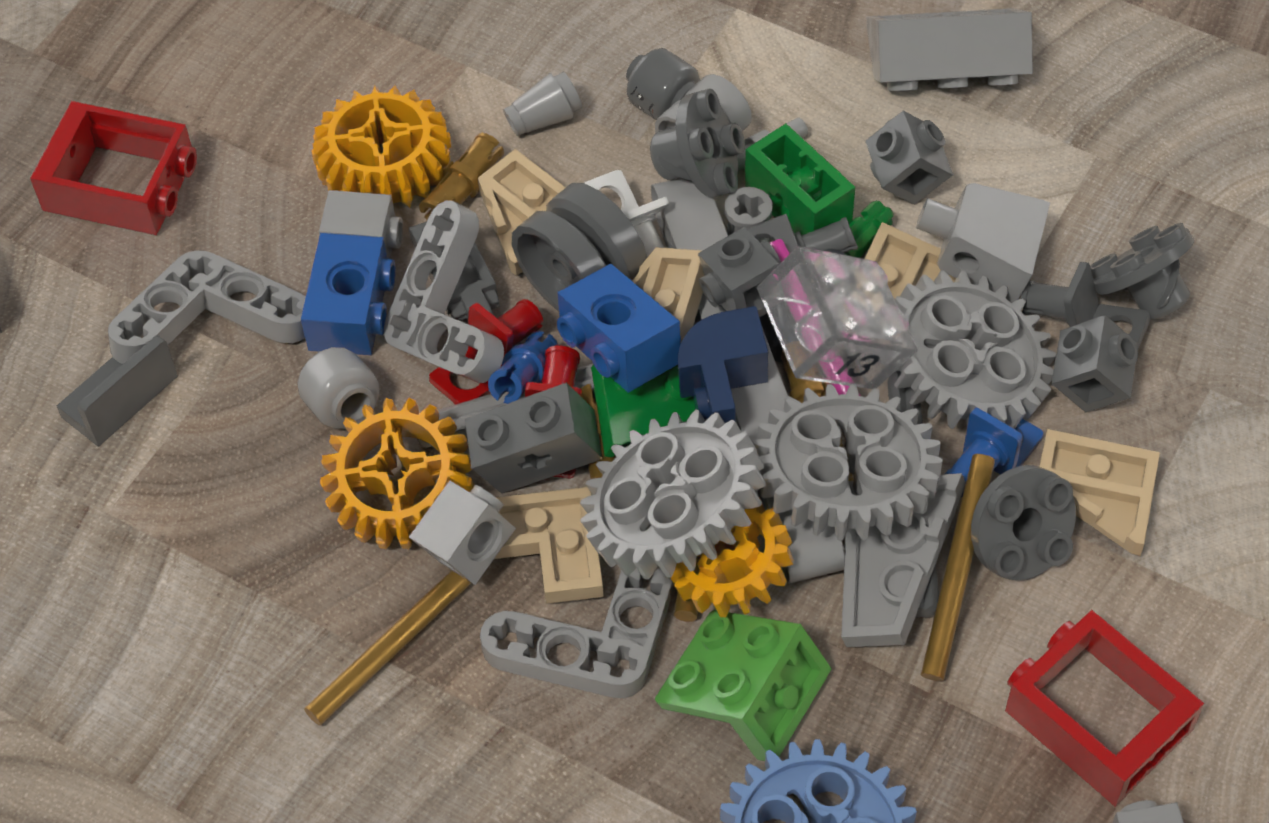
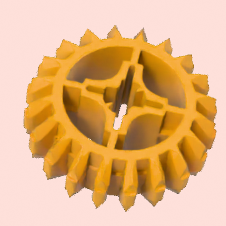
[312,85,452,208]
[320,397,474,550]

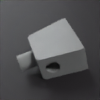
[916,183,1050,303]

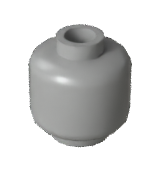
[297,347,380,429]

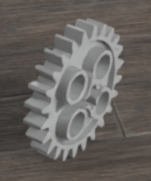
[880,270,1056,429]
[754,384,943,540]
[580,410,766,579]

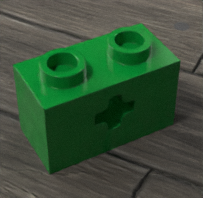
[745,123,856,236]

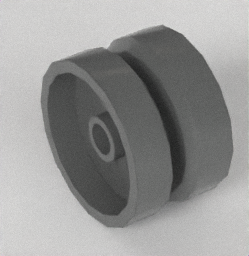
[512,183,647,312]

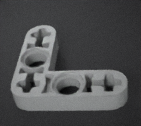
[384,200,504,383]
[108,251,306,364]
[480,568,675,698]

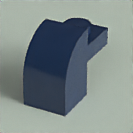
[678,306,768,423]

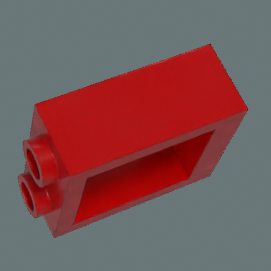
[30,101,197,235]
[1005,610,1204,807]

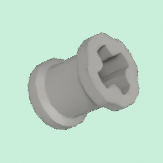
[725,187,772,243]

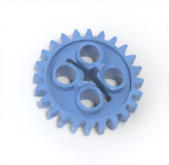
[720,739,917,823]

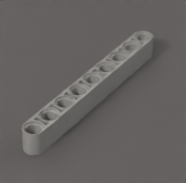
[651,178,845,584]

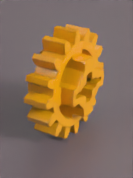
[670,498,794,618]

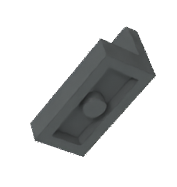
[57,335,178,447]

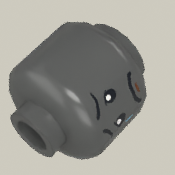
[626,48,700,120]

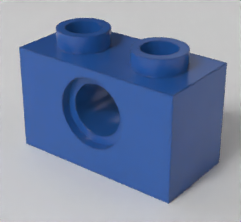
[301,233,396,356]
[557,264,681,393]

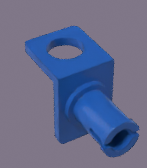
[945,407,1043,498]

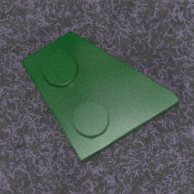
[591,364,696,457]

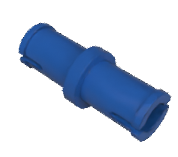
[488,331,558,404]

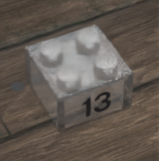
[756,246,918,389]

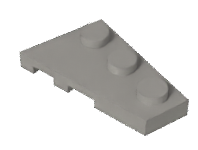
[841,473,966,647]

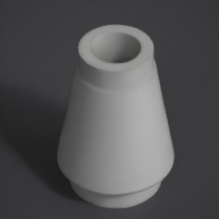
[503,72,582,136]

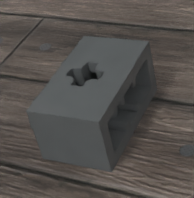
[465,383,603,494]

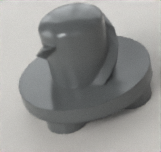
[650,88,745,198]
[1090,223,1195,319]
[971,465,1076,580]

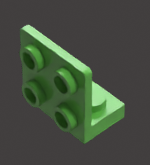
[655,610,832,761]

